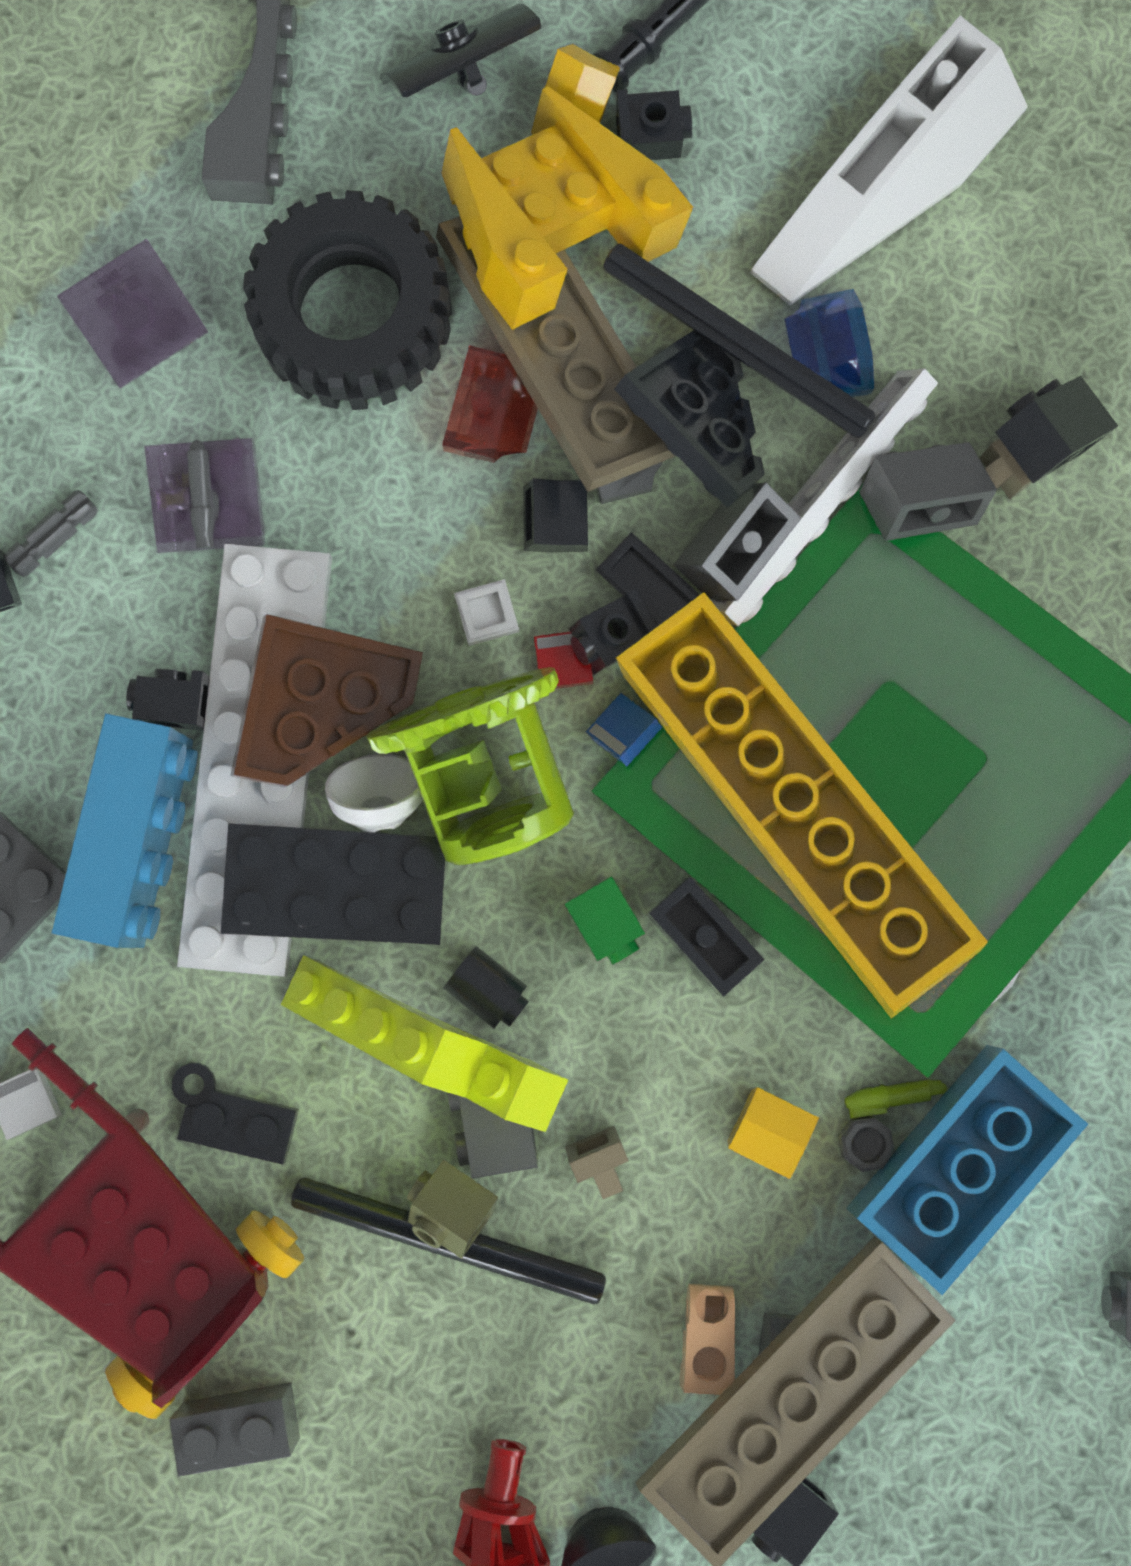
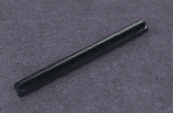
[603,244,876,438]
[291,1178,606,1305]

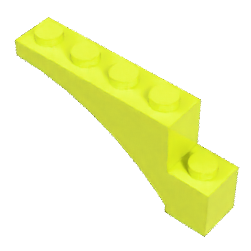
[281,955,568,1132]

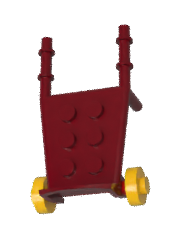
[0,1028,304,1419]

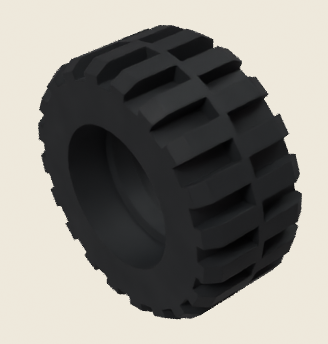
[243,190,452,410]

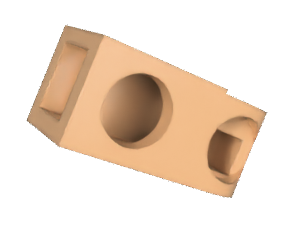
[680,1284,735,1395]

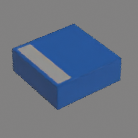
[586,693,662,767]

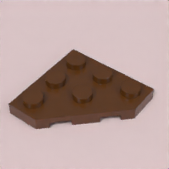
[230,614,423,787]

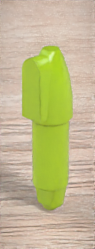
[844,1079,947,1119]

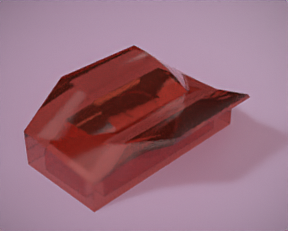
[442,345,538,463]

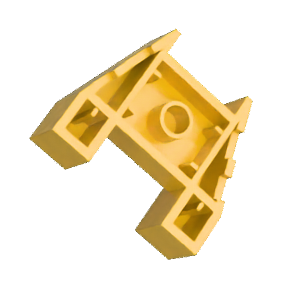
[441,86,693,330]

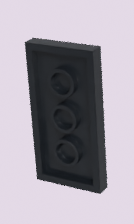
[220,823,445,945]

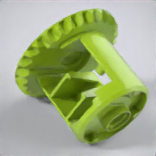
[366,667,574,865]

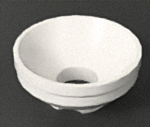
[325,754,423,833]

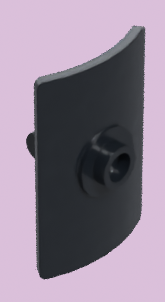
[380,3,542,97]

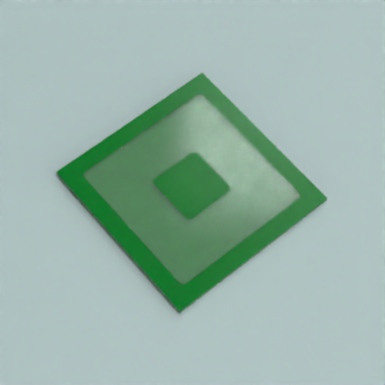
[591,484,1131,1078]

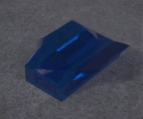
[784,289,874,397]

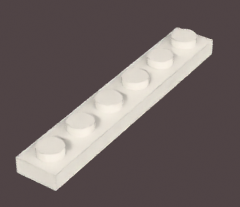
[710,368,938,626]

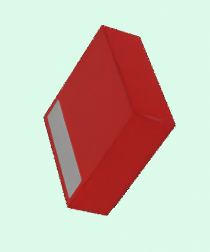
[534,631,594,689]

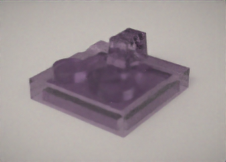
[57,238,208,389]
[144,438,265,553]

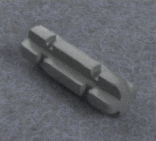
[3,490,98,577]

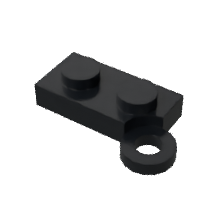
[172,1063,299,1165]

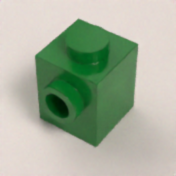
[564,876,645,965]

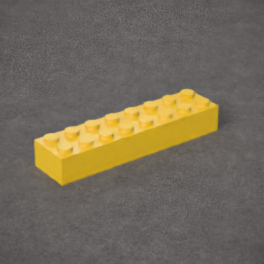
[616,592,988,1018]

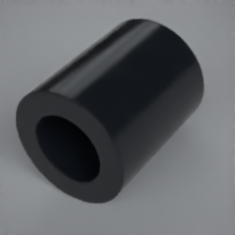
[443,946,529,1029]

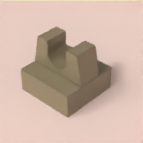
[979,438,1032,499]
[565,1126,629,1199]

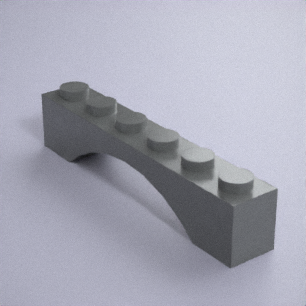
[201,0,297,205]

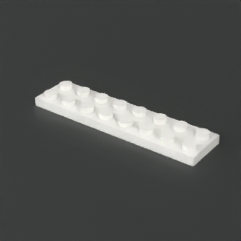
[177,544,332,977]

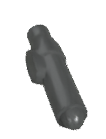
[187,440,219,548]

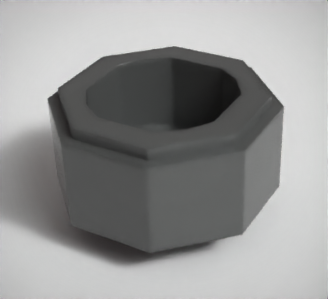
[838,1116,895,1172]

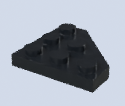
[614,330,765,508]

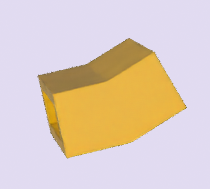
[545,44,620,123]
[727,1087,819,1179]

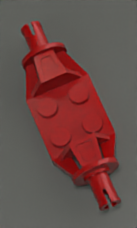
[453,1439,551,1566]

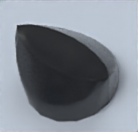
[561,1507,656,1566]

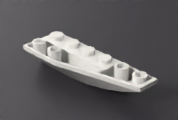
[750,16,1028,305]

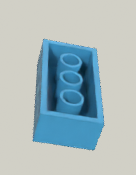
[52,713,198,948]
[846,1045,1088,1295]

